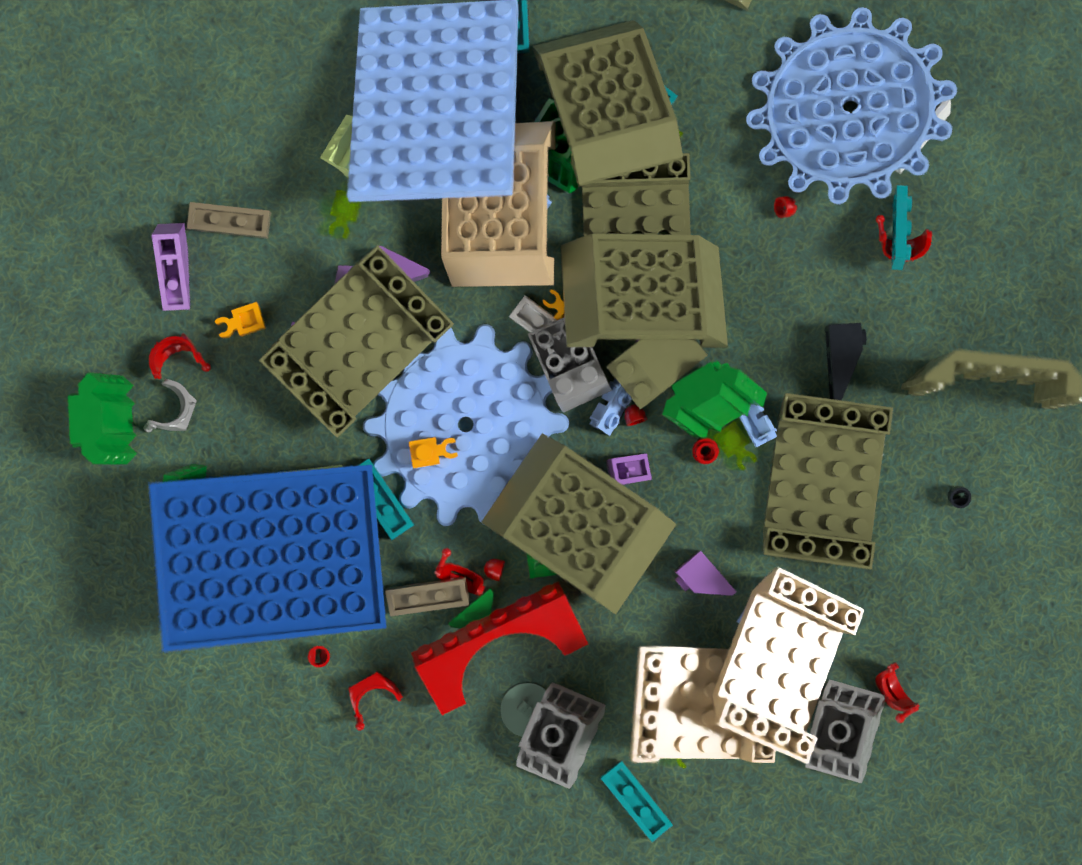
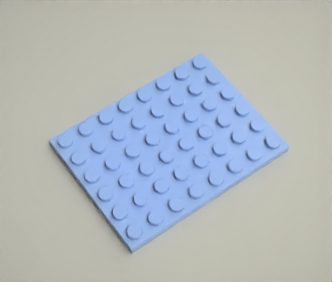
[347,0,519,202]

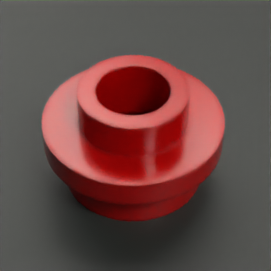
[692,437,719,464]

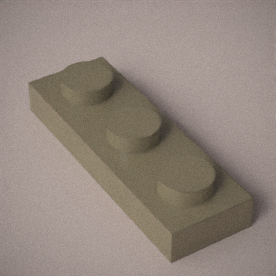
[187,202,271,239]
[385,577,470,616]

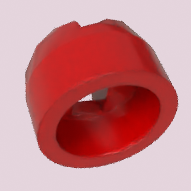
[774,196,797,218]
[624,405,647,426]
[484,559,505,582]
[307,645,330,668]

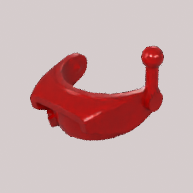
[876,215,932,262]
[149,333,211,380]
[434,548,485,597]
[875,662,919,723]
[348,671,403,731]

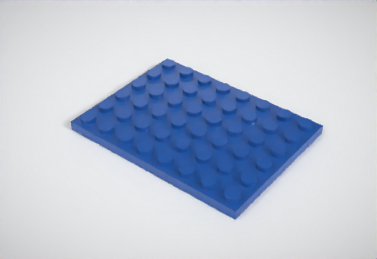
[149,465,386,652]

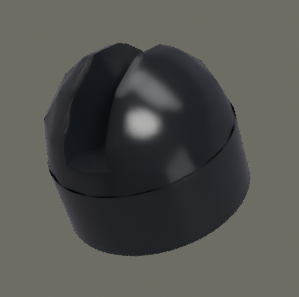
[948,486,972,508]

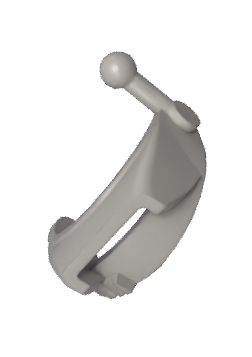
[144,379,197,432]

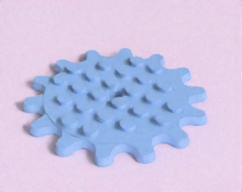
[746,7,957,204]
[363,324,569,526]

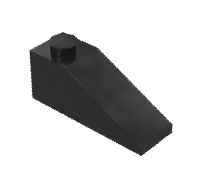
[825,323,867,401]

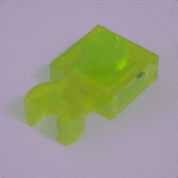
[329,189,362,239]
[712,421,757,471]

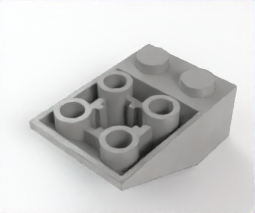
[528,317,612,413]

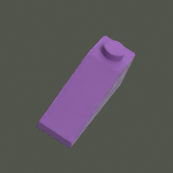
[152,223,190,311]

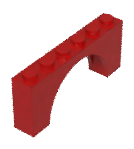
[411,582,588,715]

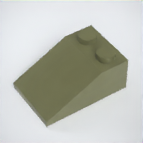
[607,339,708,409]

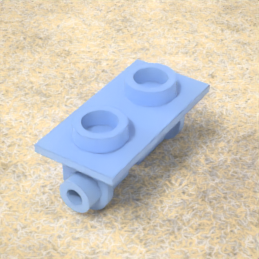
[589,378,632,436]
[739,404,777,447]

